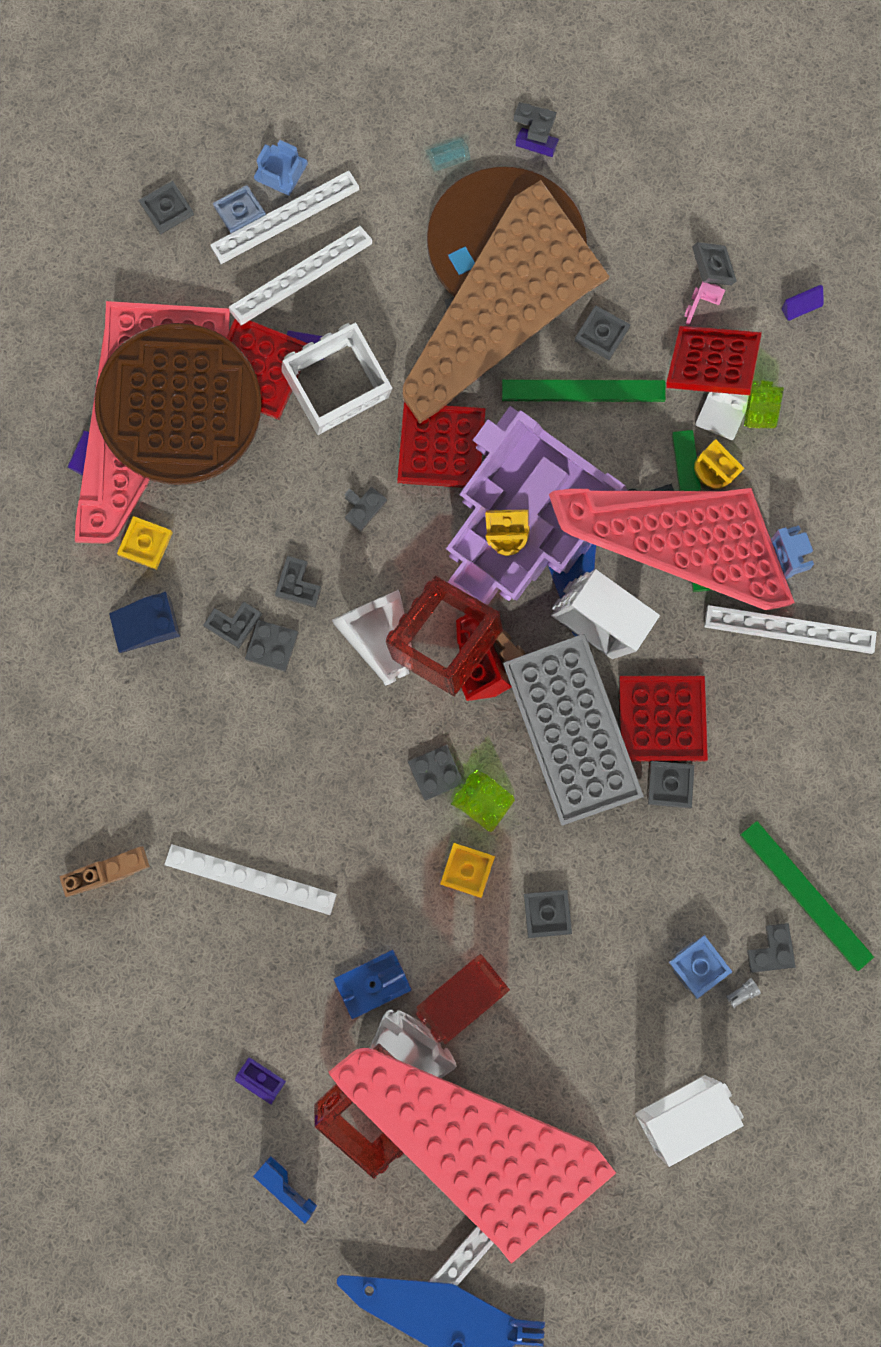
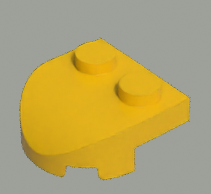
[694,439,745,489]
[485,509,530,556]

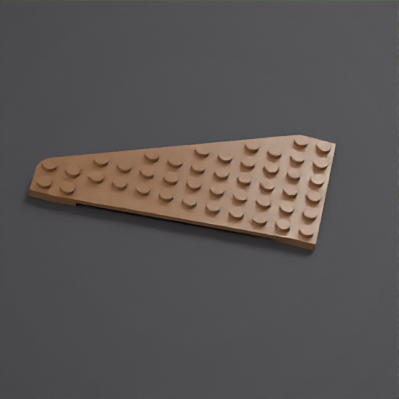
[402,180,610,423]

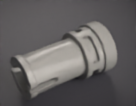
[726,978,761,1008]

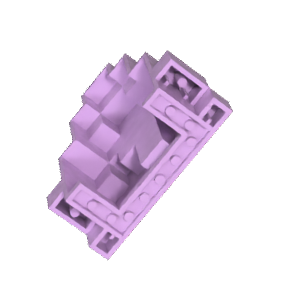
[446,406,628,609]

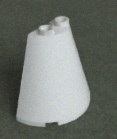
[332,590,416,686]
[370,1009,457,1078]

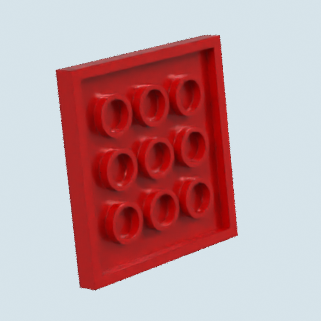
[226,319,308,420]
[666,326,762,395]
[397,403,486,488]
[619,676,708,762]

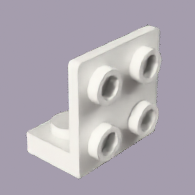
[696,392,753,440]

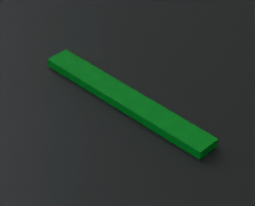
[502,379,666,402]
[672,430,712,592]
[740,821,874,971]

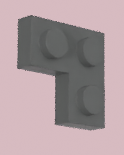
[513,102,557,143]
[275,556,322,608]
[203,602,262,649]
[747,923,796,973]

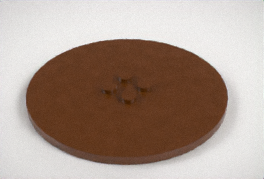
[427,167,587,297]
[95,323,262,485]

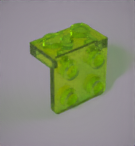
[744,380,784,429]
[451,770,515,832]

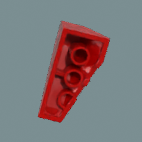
[456,610,512,701]

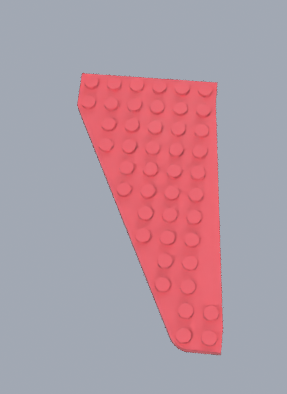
[75,301,230,544]
[549,488,795,610]
[328,1048,616,1264]

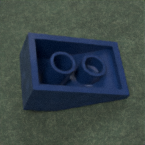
[109,592,180,653]

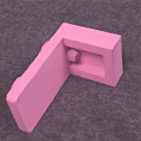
[684,281,725,326]

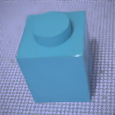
[448,246,475,275]

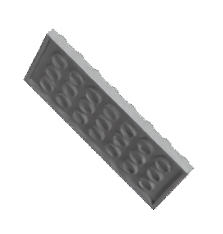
[503,634,644,826]

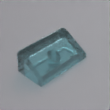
[426,138,470,172]

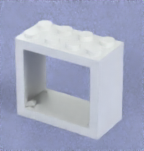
[282,322,392,435]
[551,569,660,659]
[635,1075,744,1167]

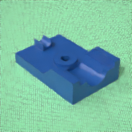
[334,950,412,1019]
[253,1156,317,1224]

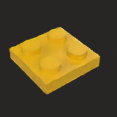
[117,516,173,570]
[440,843,495,898]

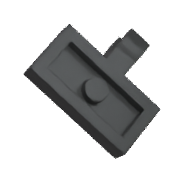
[344,487,387,532]

